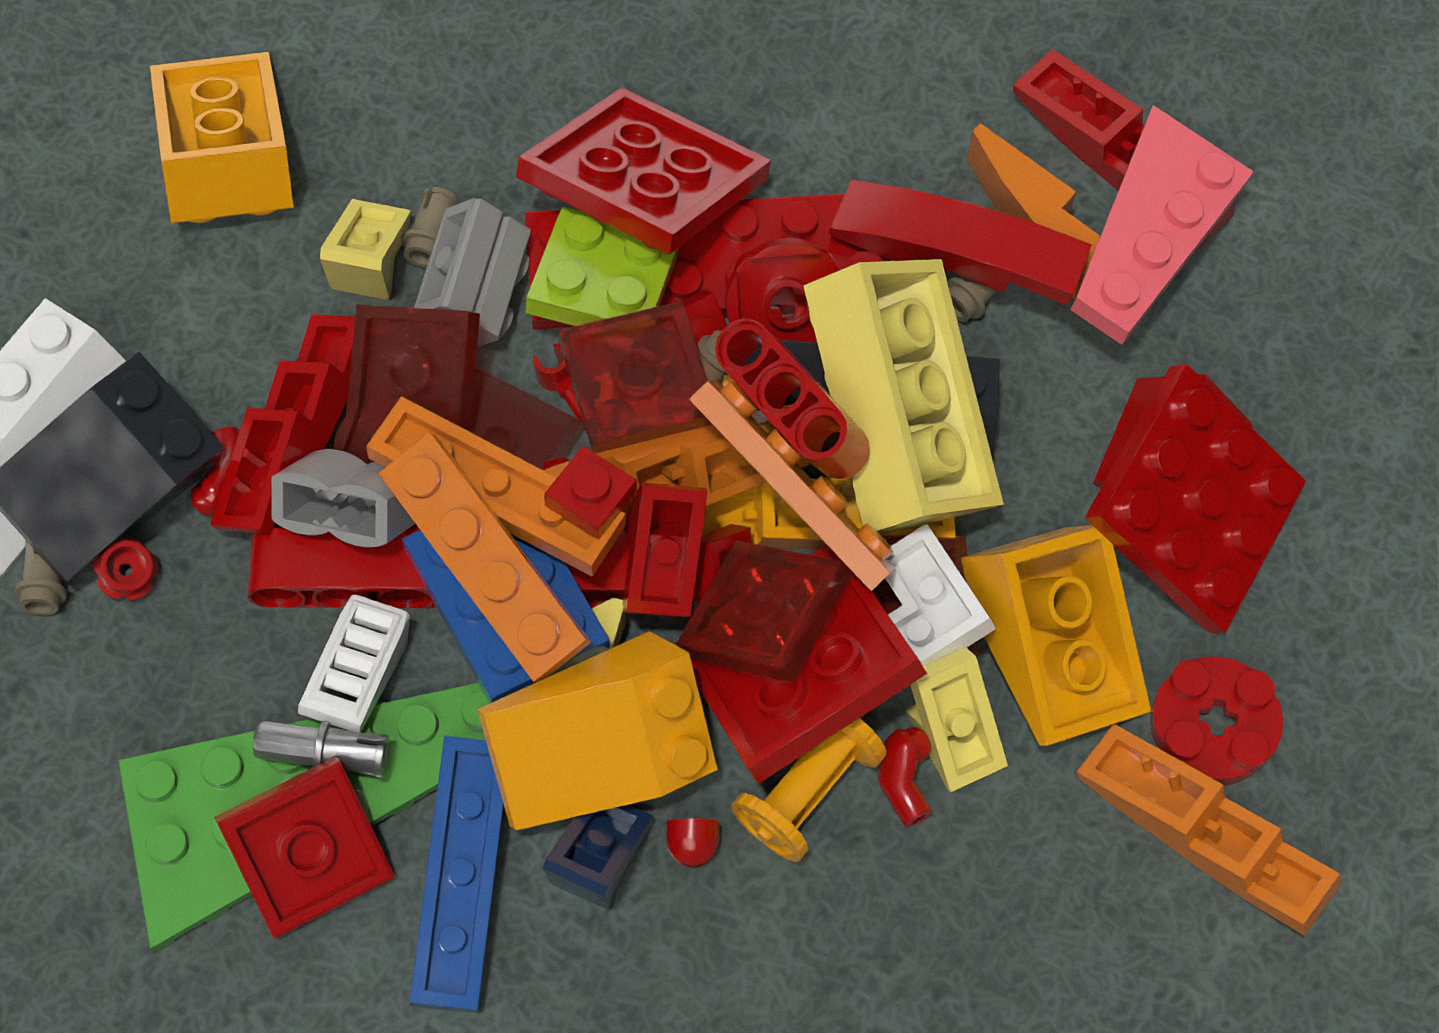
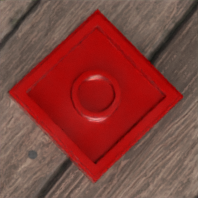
[214,756,395,939]

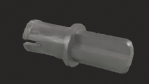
[253,721,389,777]

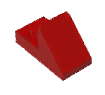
[622,482,708,617]

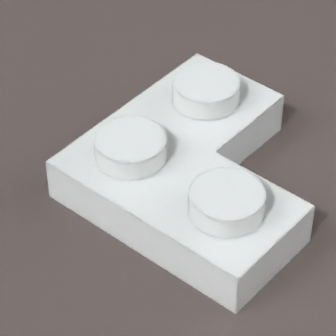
[885,523,996,665]

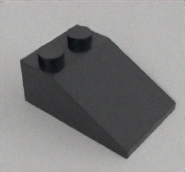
[0,351,225,585]

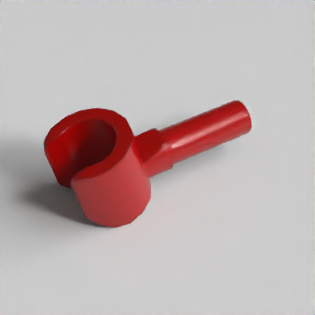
[533,343,597,430]

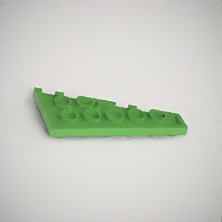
[118,683,490,954]

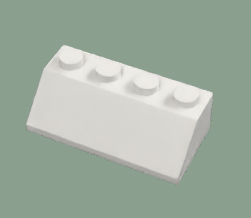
[0,298,126,582]

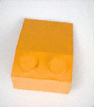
[150,52,294,223]
[961,525,1152,746]
[477,631,718,831]

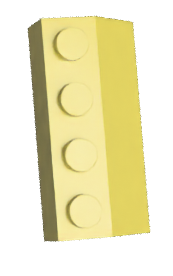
[803,259,1004,533]

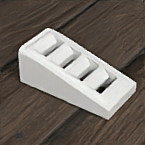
[298,595,410,733]

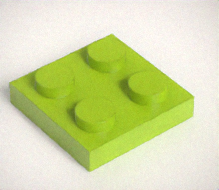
[526,206,679,345]

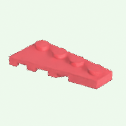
[1071,105,1254,345]

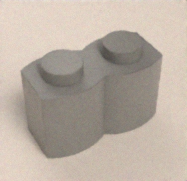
[272,449,416,547]

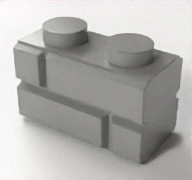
[412,198,531,349]

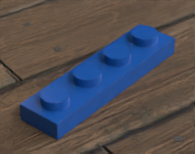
[409,736,503,1013]

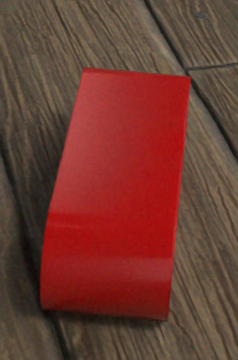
[715,318,870,480]

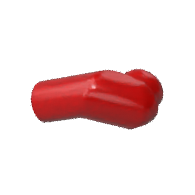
[190,426,240,516]
[877,726,933,828]

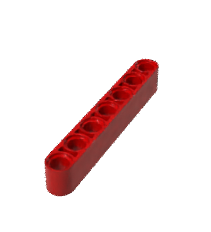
[247,528,630,609]

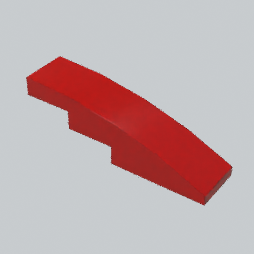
[1013,49,1235,252]
[828,180,1092,306]
[210,314,374,535]

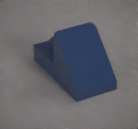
[543,804,654,910]

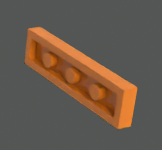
[689,380,896,591]
[366,396,626,577]
[378,432,591,682]

